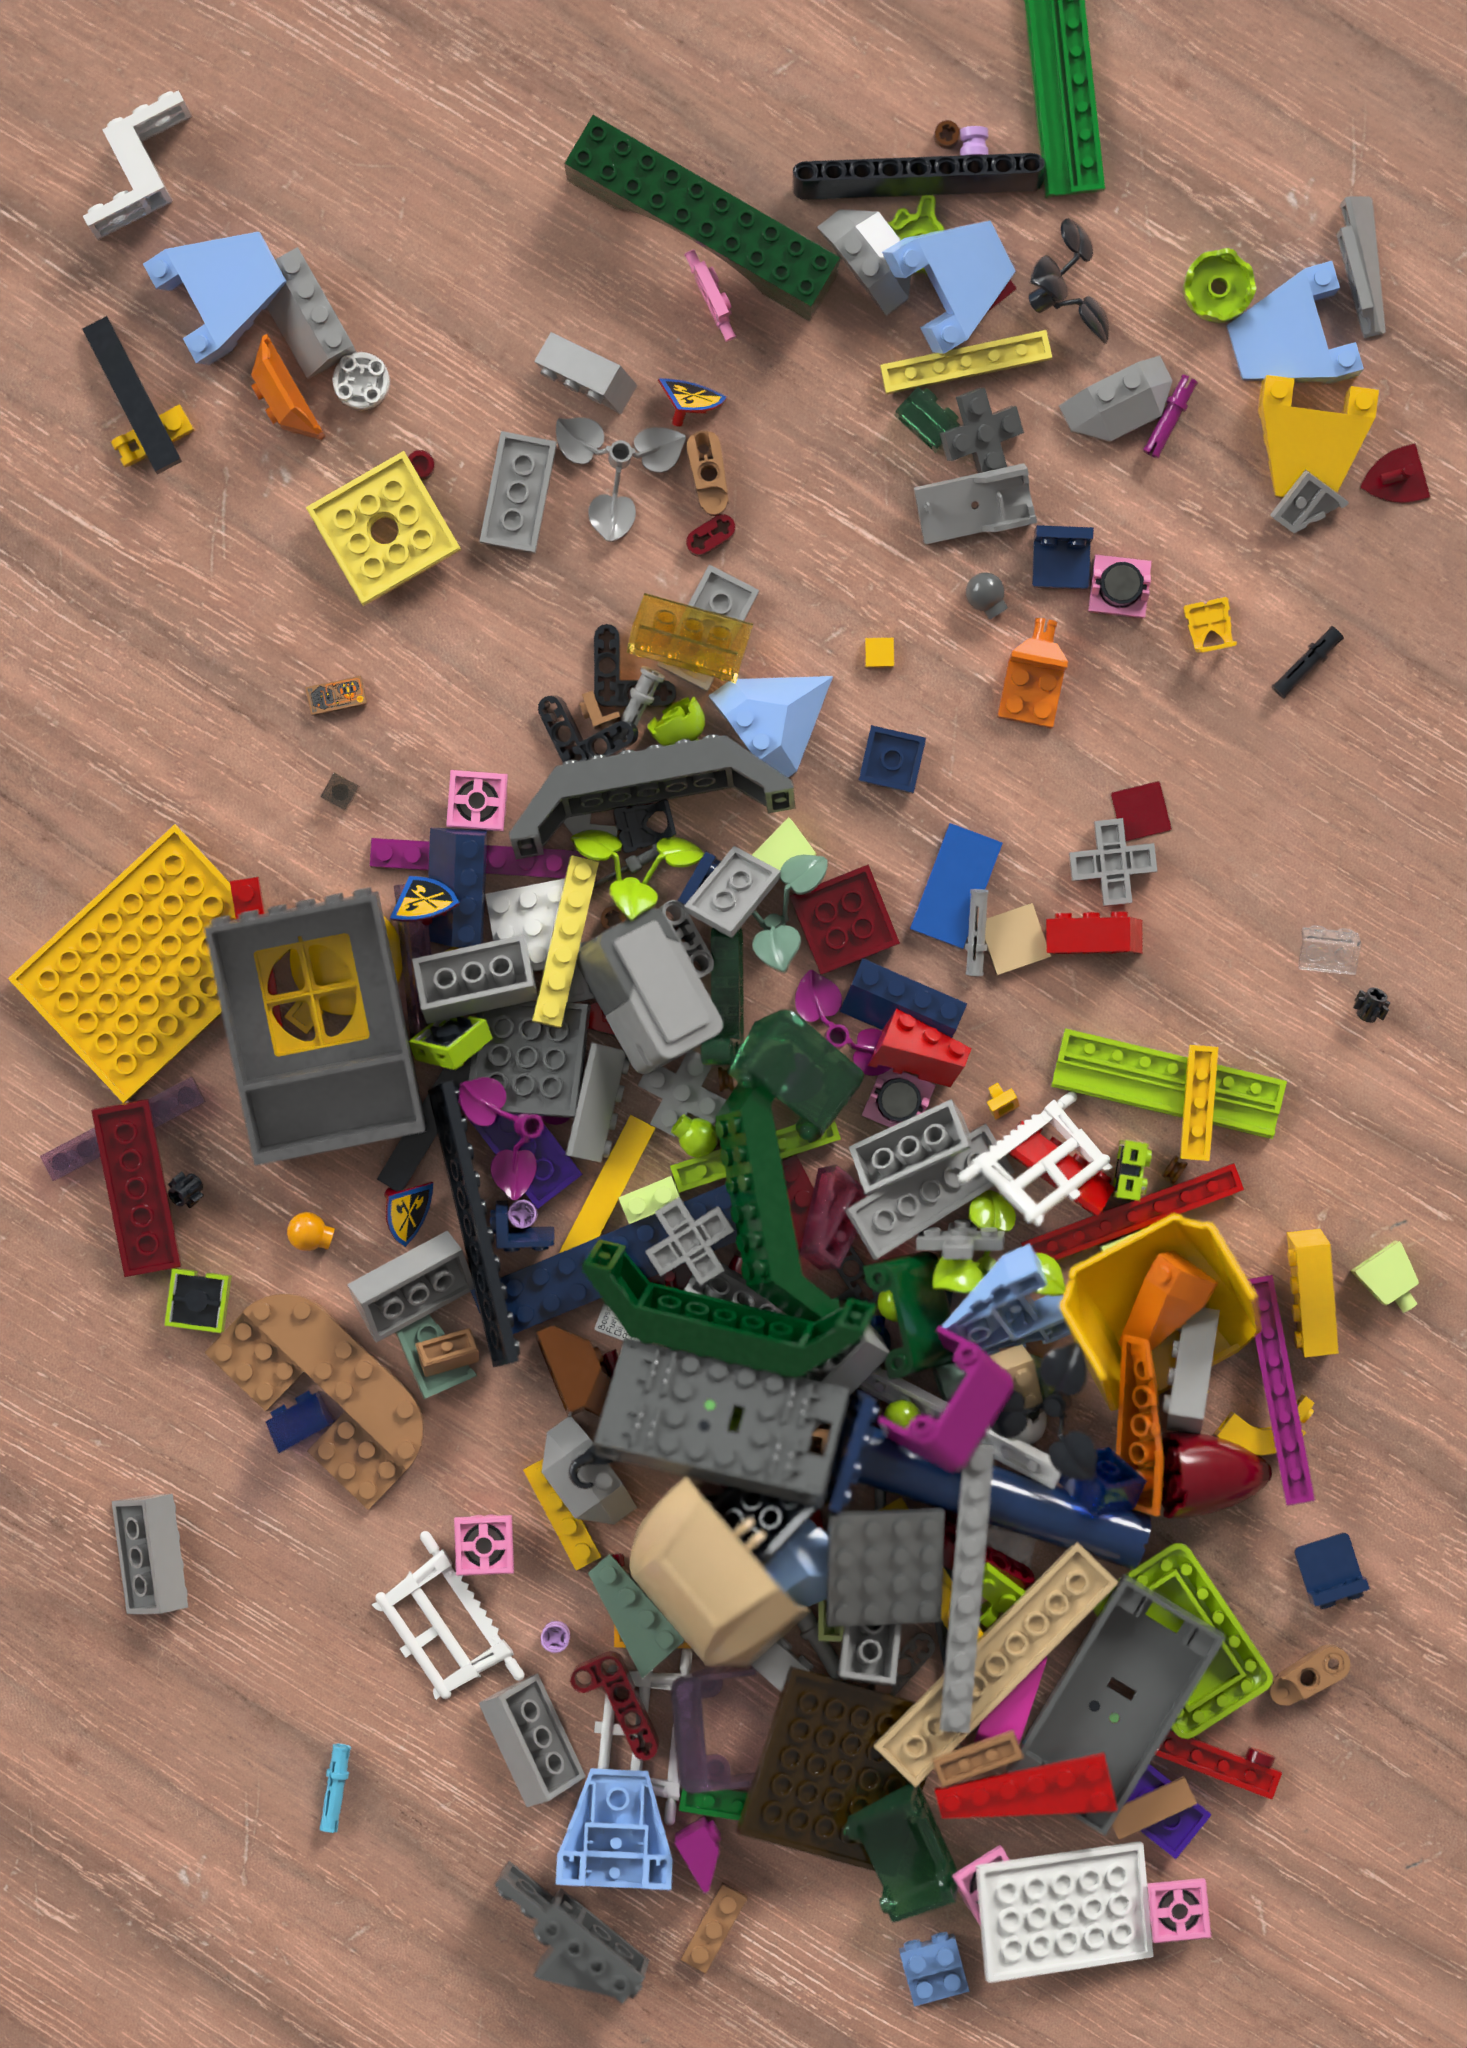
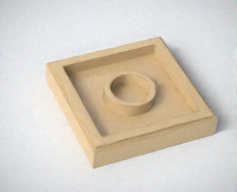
[985,903,1051,975]

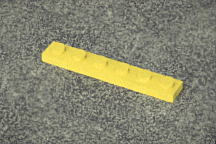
[880,330,1052,394]
[532,855,599,1028]

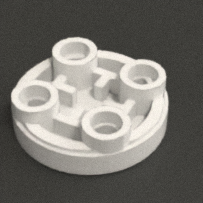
[333,352,390,410]

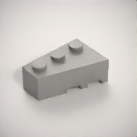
[534,332,637,414]

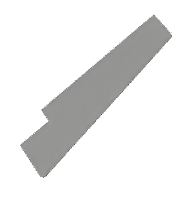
[1336,196,1386,339]

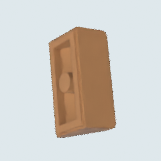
[416,1328,479,1377]

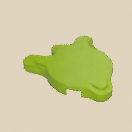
[887,195,945,275]

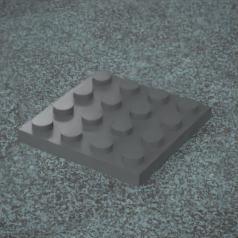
[469,1001,591,1118]
[826,1508,944,1627]

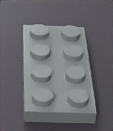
[479,431,557,554]
[657,565,759,692]

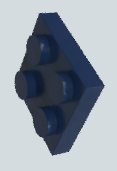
[858,725,926,794]

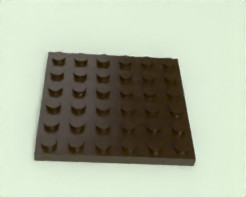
[736,1666,928,1877]

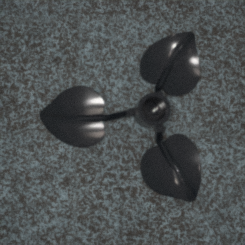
[1028,218,1109,345]
[991,1342,1097,1480]

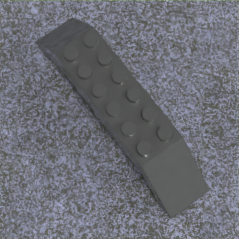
[509,734,796,860]

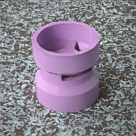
[960,126,988,156]
[508,1199,538,1228]
[541,1621,571,1653]

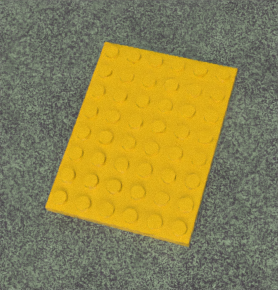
[8,824,291,1103]

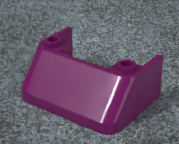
[878,1326,1014,1473]

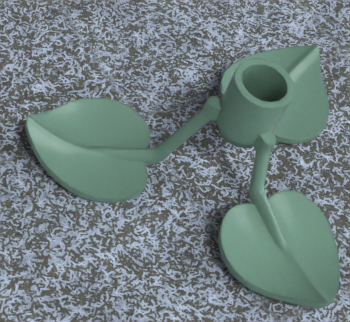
[752,855,828,973]

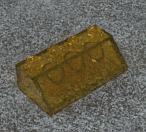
[627,593,753,683]

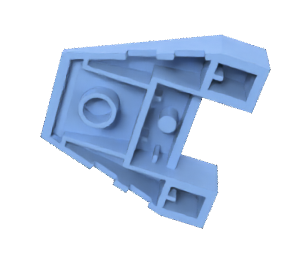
[882,221,1015,354]
[143,232,287,365]
[1227,261,1364,384]
[941,1244,1071,1355]

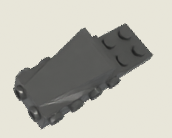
[494,1861,650,2004]

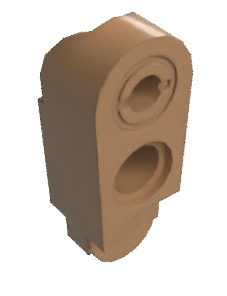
[687,431,729,516]
[1269,1644,1351,1706]

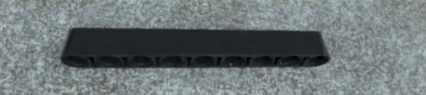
[793,153,1045,200]

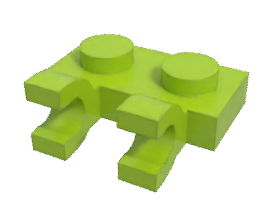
[979,1562,1026,1627]

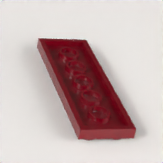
[91,1099,182,1277]

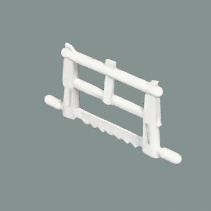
[958,1091,1113,1226]
[372,1531,524,1700]
[594,1648,693,1825]

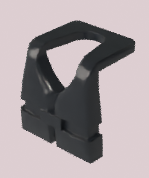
[613,799,676,853]

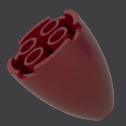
[1160,1432,1272,1519]

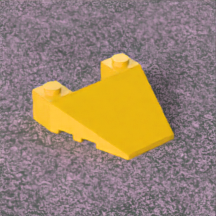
[1258,375,1379,498]

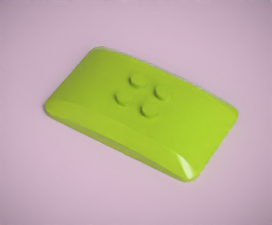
[1093,1543,1273,1739]

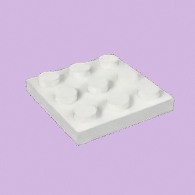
[485,879,582,972]

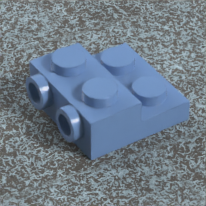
[899,1932,970,2006]

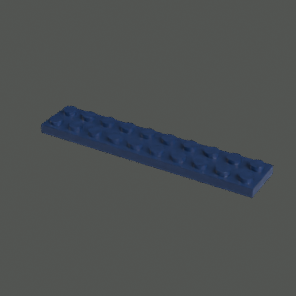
[470,1184,737,1334]

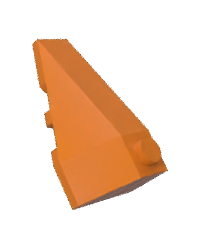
[1118,1250,1218,1352]

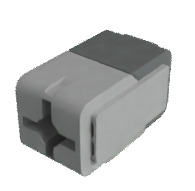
[576,900,723,1074]

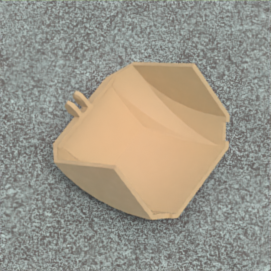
[630,1476,812,1668]

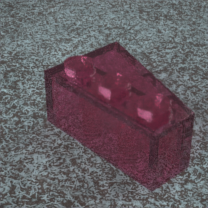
[800,1165,869,1271]

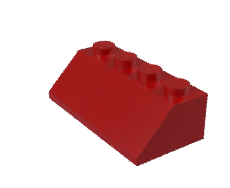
[1007,1121,1115,1216]

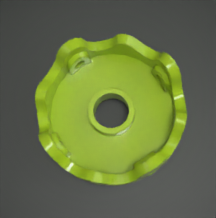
[1183,248,1256,323]

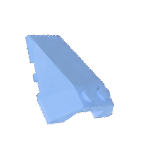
[556,1768,673,1890]

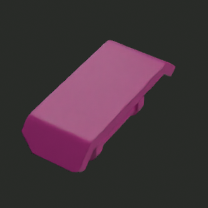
[974,1657,1047,1744]

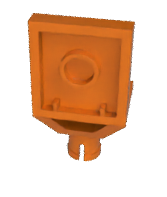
[997,618,1068,728]

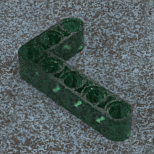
[701,927,744,1066]

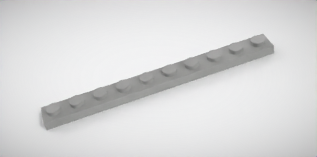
[940,1445,994,1733]

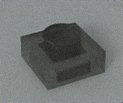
[320,772,360,811]

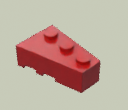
[1046,912,1143,954]
[868,1009,972,1087]

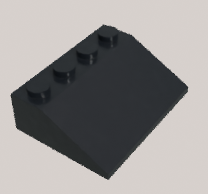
[711,1486,831,1567]

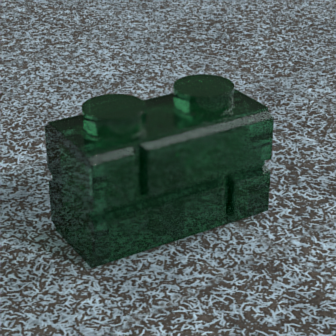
[894,387,960,453]

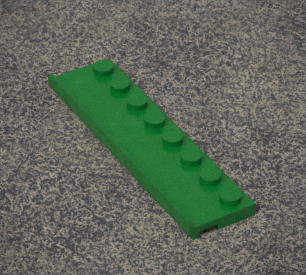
[1024,0,1105,198]

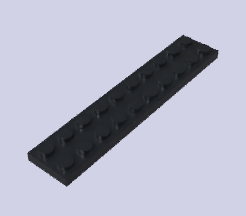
[428,1081,521,1368]

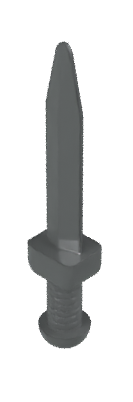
[593,844,660,889]

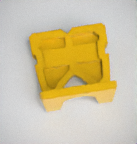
[1183,597,1237,653]

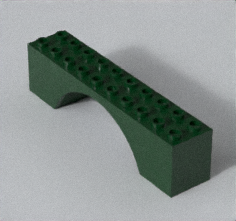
[564,115,840,321]

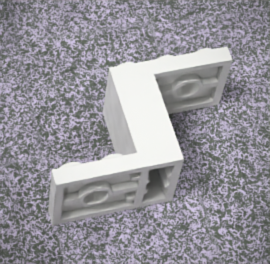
[83,91,192,239]

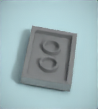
[684,846,781,938]

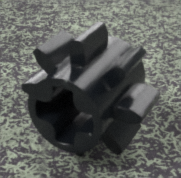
[1353,987,1391,1023]
[168,1172,204,1209]

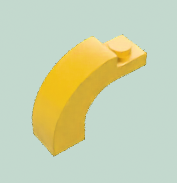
[1214,1394,1315,1455]

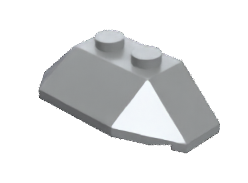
[817,209,911,316]
[1059,356,1173,442]
[542,1417,637,1525]

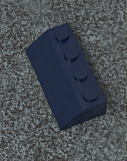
[426,827,488,947]
[839,958,968,1038]

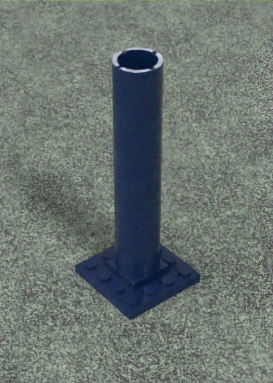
[824,1388,1151,1569]

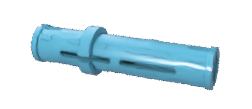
[319,1743,351,1833]

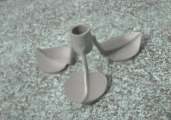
[556,417,686,542]

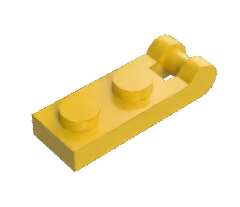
[111,404,195,467]

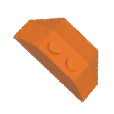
[251,334,326,440]

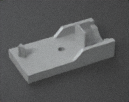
[913,463,1037,544]

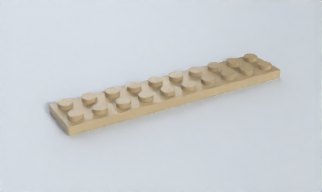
[874,1542,1118,1787]

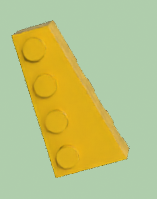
[1287,1229,1339,1357]

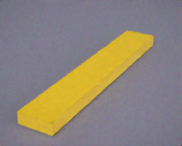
[559,1115,656,1253]

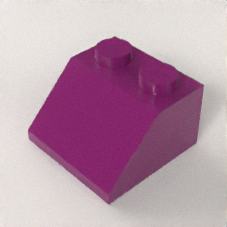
[675,1816,721,1893]

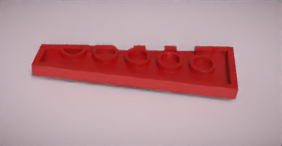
[935,1752,1118,1819]

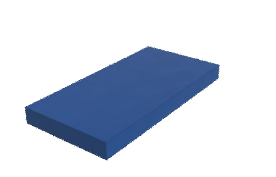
[910,823,1003,949]

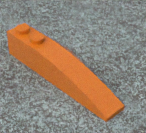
[1113,1335,1163,1516]

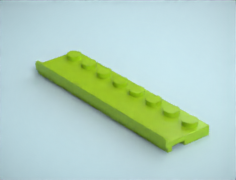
[1051,1028,1287,1139]

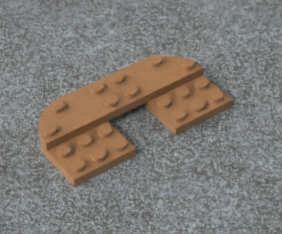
[204,1293,424,1510]

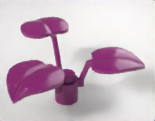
[777,969,891,1103]
[459,1077,570,1200]

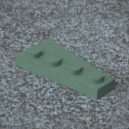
[395,1314,477,1399]
[588,1553,685,1678]

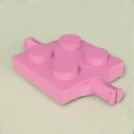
[684,250,736,342]

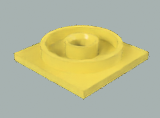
[306,451,461,607]

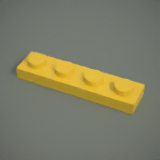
[1180,1045,1218,1161]
[523,1459,602,1571]

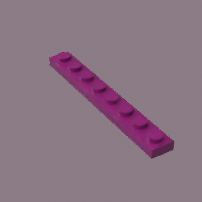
[370,838,597,881]
[1247,1275,1315,1506]

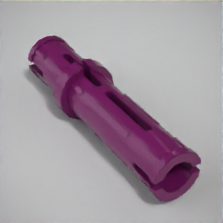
[1143,375,1198,459]

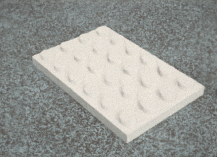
[976,1841,1153,1983]

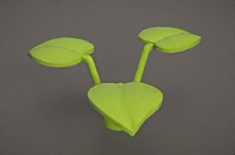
[570,830,705,921]
[933,1190,1066,1296]

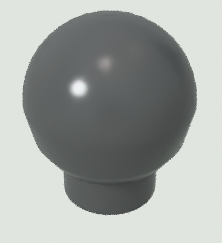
[965,572,1008,620]

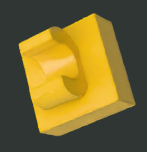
[987,1083,1020,1120]

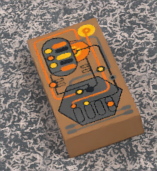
[305,675,367,716]

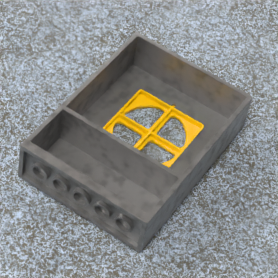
[204,887,427,1166]

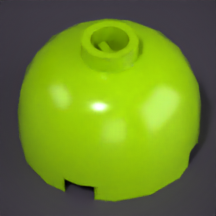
[647,697,705,746]

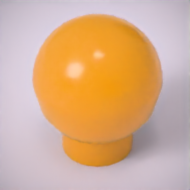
[287,1212,335,1251]

